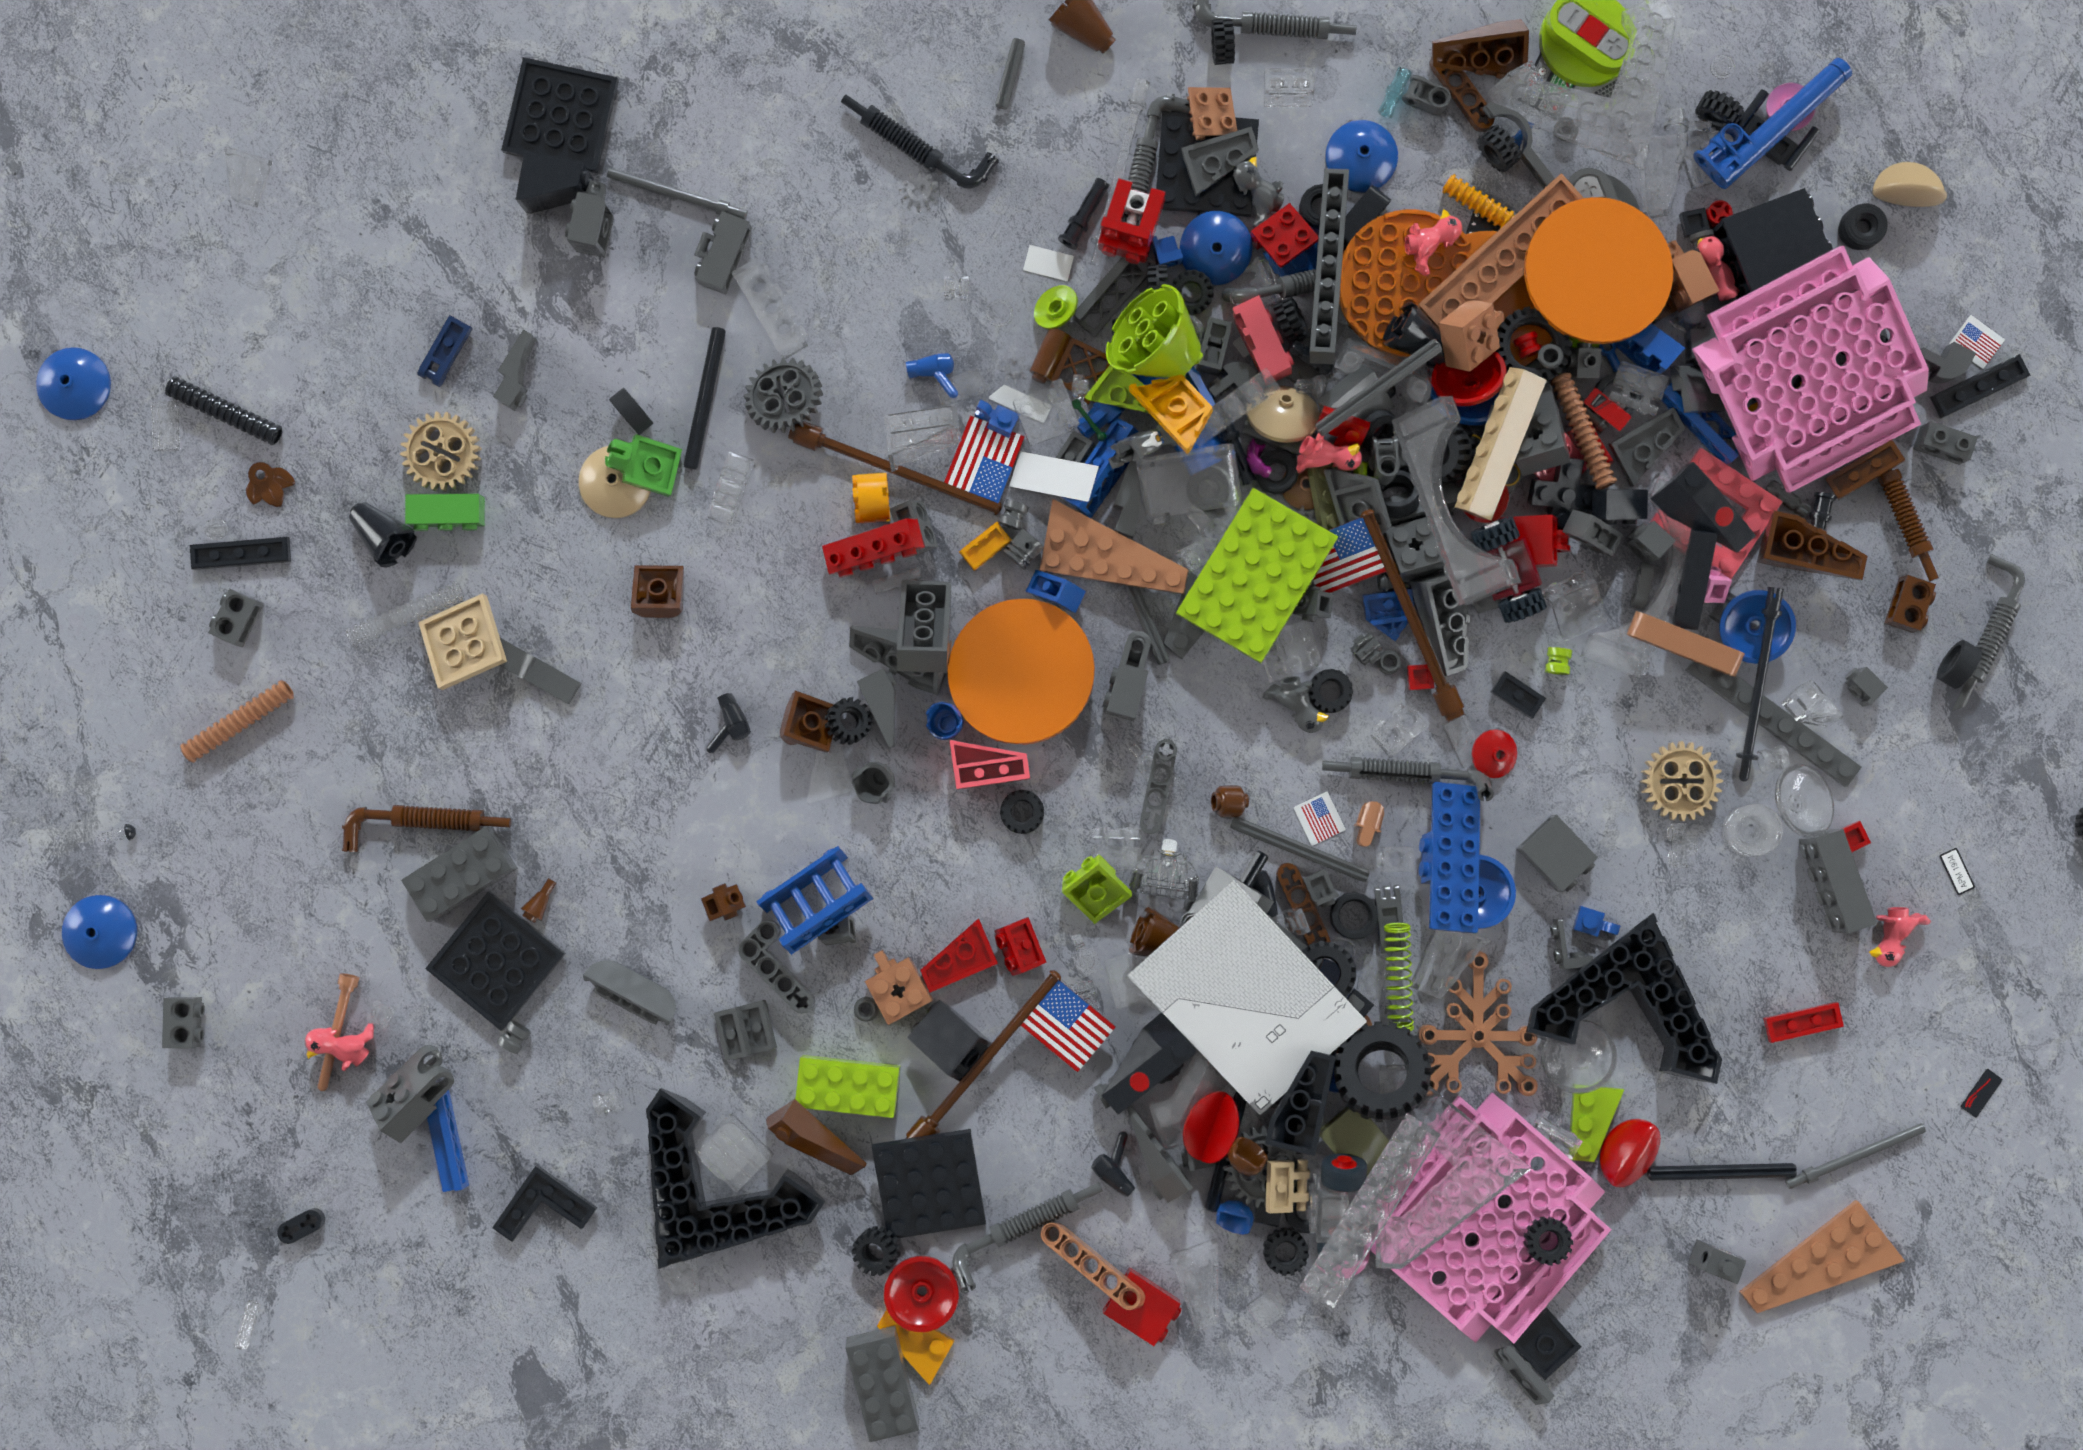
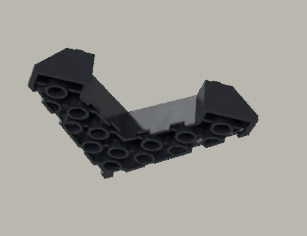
[1526,913,1722,1084]
[646,1088,825,1269]

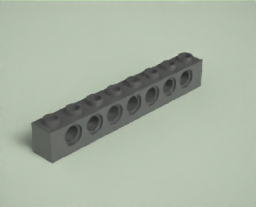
[1310,168,1349,364]

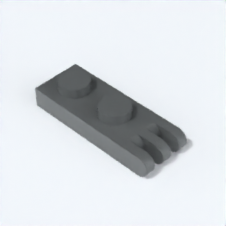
[1374,885,1406,954]
[1493,1346,1555,1405]

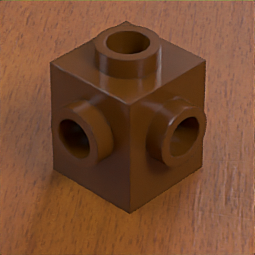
[701,883,746,921]

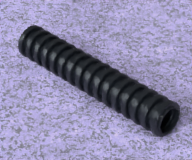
[165,376,282,445]

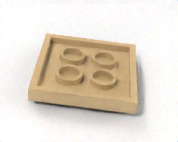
[418,593,507,690]

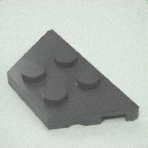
[1324,468,1392,535]

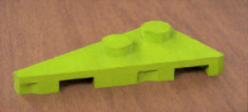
[1084,365,1149,413]

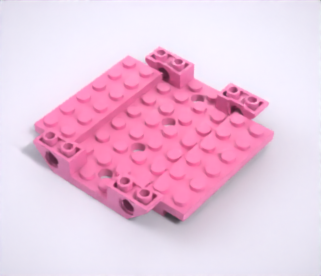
[1692,246,1929,493]
[1361,1092,1612,1343]

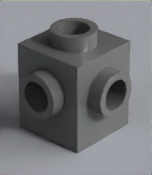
[1566,343,1603,378]
[1292,586,1334,622]

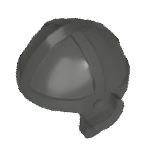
[851,761,895,804]

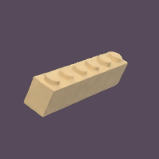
[1455,367,1547,520]

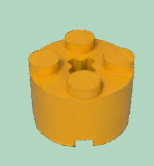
[852,473,890,524]

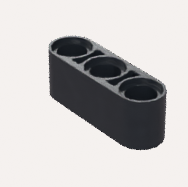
[1343,185,1391,251]

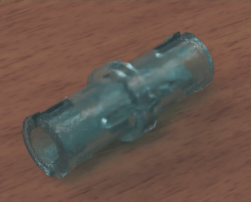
[1378,67,1412,118]

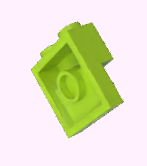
[1062,854,1132,924]

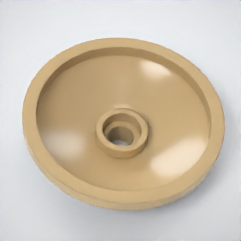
[1247,385,1320,443]
[579,446,651,518]

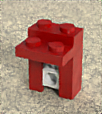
[1098,178,1166,264]

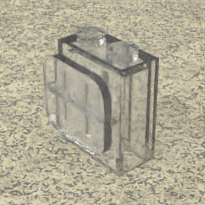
[694,1113,774,1193]

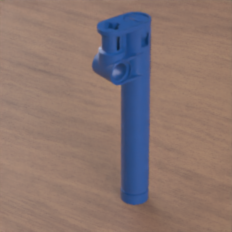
[1693,57,1853,189]

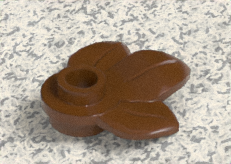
[246,462,295,507]

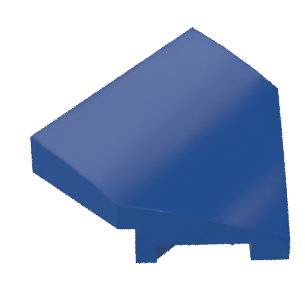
[1362,588,1414,642]

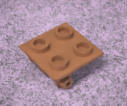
[1187,87,1237,141]

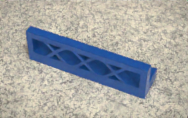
[1657,382,1739,465]
[1062,417,1139,518]
[427,1090,469,1192]

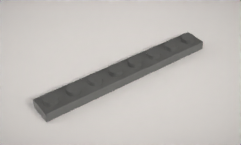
[1685,661,1862,787]

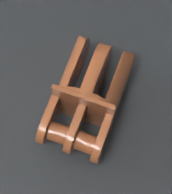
[1354,801,1384,847]

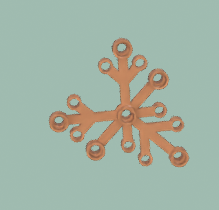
[1417,951,1538,1096]

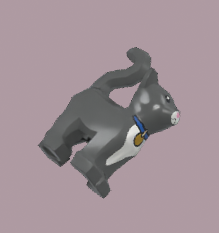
[1108,424,1178,469]

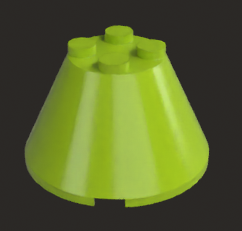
[1106,284,1203,379]

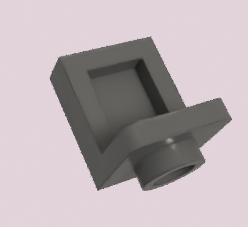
[1303,869,1339,908]

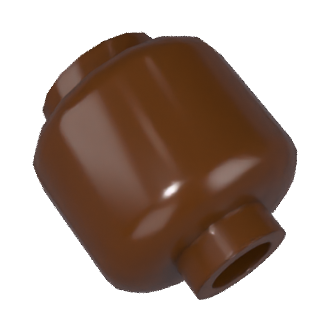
[1211,785,1249,818]

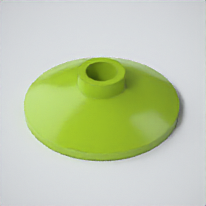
[1034,285,1078,329]

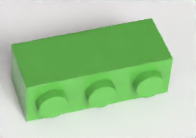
[405,494,485,531]

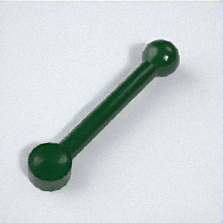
[1071,399,1107,442]

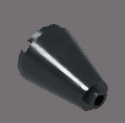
[1383,302,1446,365]
[349,502,417,568]

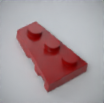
[920,918,998,993]

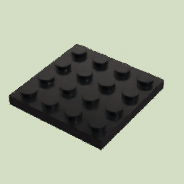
[501,57,619,173]
[1156,111,1259,217]
[425,891,566,1031]
[872,1129,986,1239]

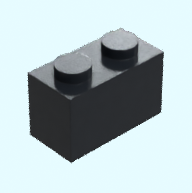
[1592,489,1648,525]

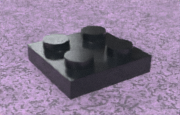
[1510,1308,1582,1380]

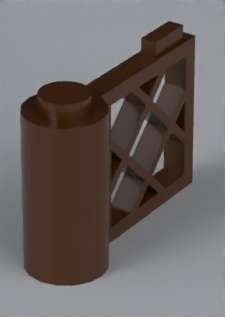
[1029,328,1110,405]

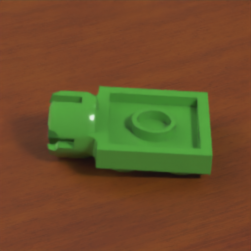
[605,434,682,497]

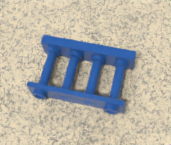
[756,846,874,955]

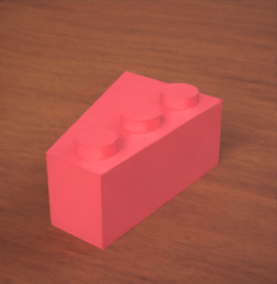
[1232,295,1294,386]
[950,740,1030,790]

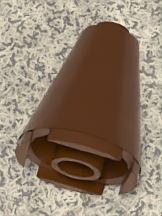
[1129,907,1180,957]

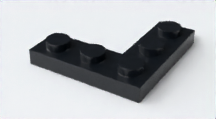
[492,1165,598,1242]

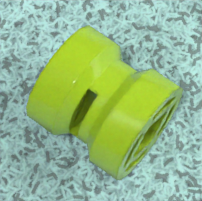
[1545,647,1573,675]

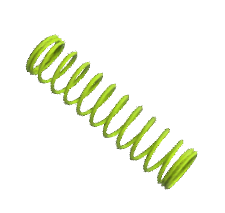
[1384,923,1414,1031]

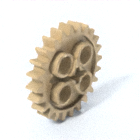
[400,411,482,492]
[1640,741,1723,821]

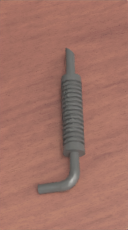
[1952,554,2025,711]

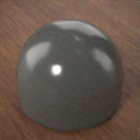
[1537,344,1563,370]

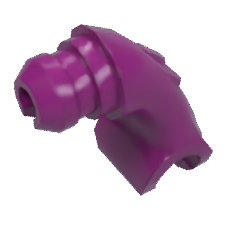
[1246,438,1272,478]

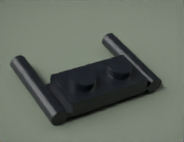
[1737,89,1820,171]

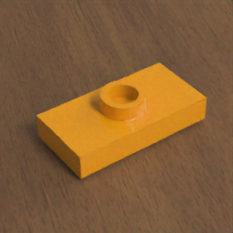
[959,522,1012,571]

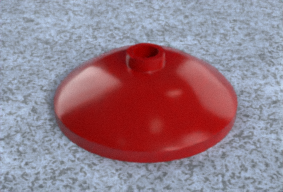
[1431,351,1507,406]
[884,1256,959,1332]

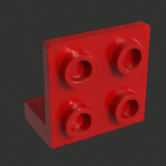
[1251,203,1319,268]

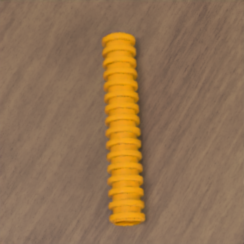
[1442,174,1515,229]

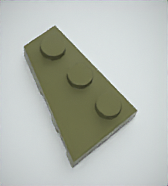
[1307,463,1351,530]

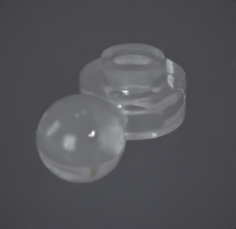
[1069,374,1090,419]

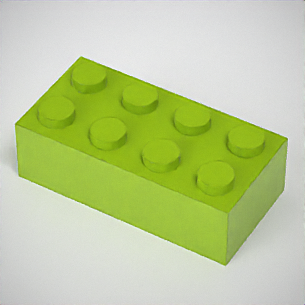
[795,1055,901,1118]

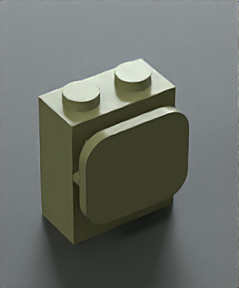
[1320,1105,1396,1179]

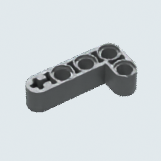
[738,920,816,1014]

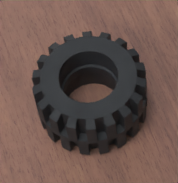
[1409,421,1478,483]
[1302,941,1356,997]

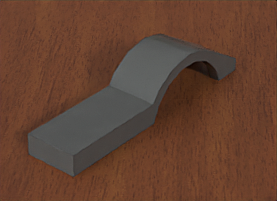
[1482,102,1555,189]
[499,637,582,704]

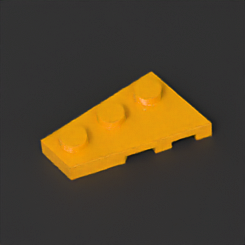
[877,1309,955,1385]

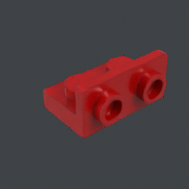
[994,917,1047,976]

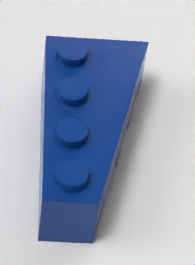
[1615,323,1685,380]

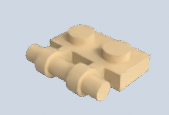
[1266,1159,1310,1213]

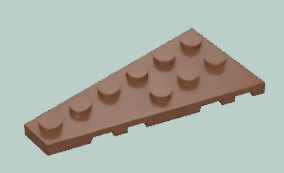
[1040,499,1189,595]
[1739,1200,1905,1313]

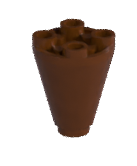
[1048,0,1116,54]

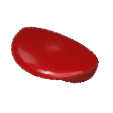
[1183,1091,1239,1164]
[1600,1119,1661,1188]

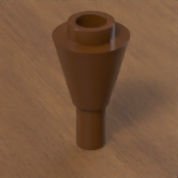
[521,878,556,923]

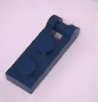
[417,315,473,387]

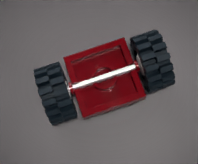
[1471,516,1547,623]

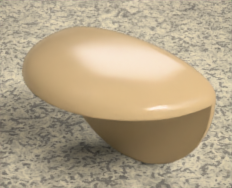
[1872,162,1947,207]

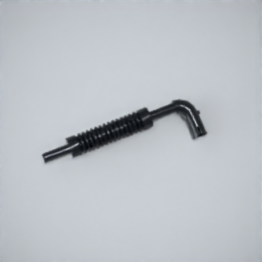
[841,94,999,189]

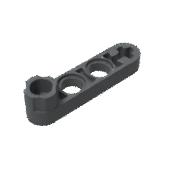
[1140,739,1177,834]

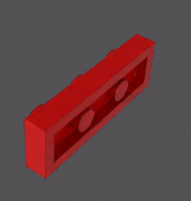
[1763,1002,1844,1043]

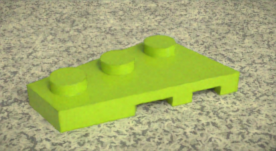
[1568,1084,1624,1162]

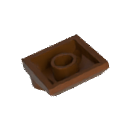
[631,565,684,618]
[780,690,834,753]

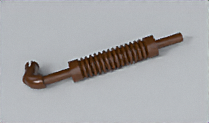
[1871,446,1939,582]
[342,805,511,852]

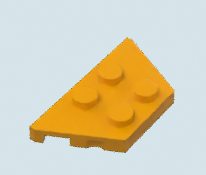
[1129,374,1213,454]

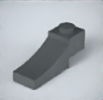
[493,329,537,411]

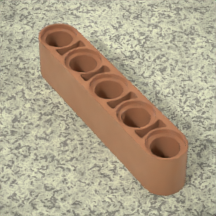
[1626,611,1745,677]
[1041,1223,1145,1310]

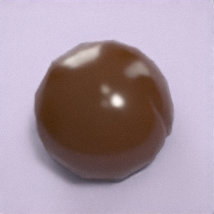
[1228,1137,1268,1176]

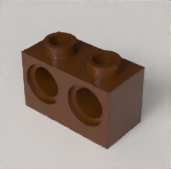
[1884,575,1936,633]

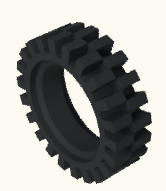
[1496,306,1572,381]

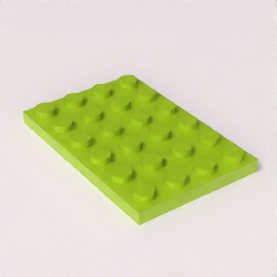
[1176,488,1338,664]

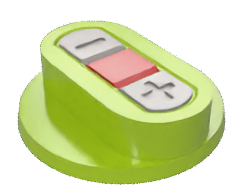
[1539,0,1637,87]

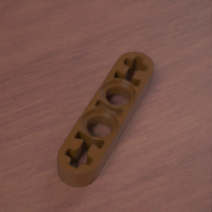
[1429,57,1495,132]
[1276,863,1331,945]

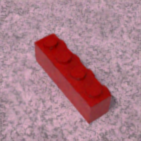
[822,518,925,578]

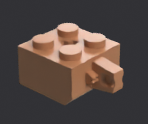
[1667,240,1719,315]
[1439,300,1504,371]
[864,950,933,1025]

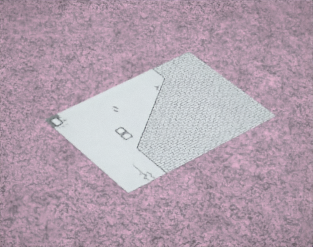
[1128,880,1367,1115]

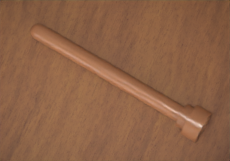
[318,973,360,1091]

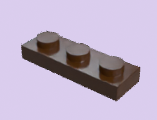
[1825,440,1905,501]

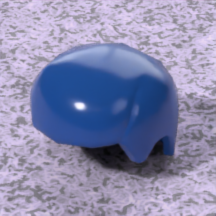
[926,702,963,740]
[1216,1200,1254,1235]

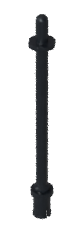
[1736,587,1784,782]

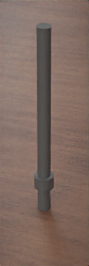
[607,168,748,220]
[1785,1123,1926,1189]

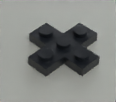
[1527,458,1596,530]

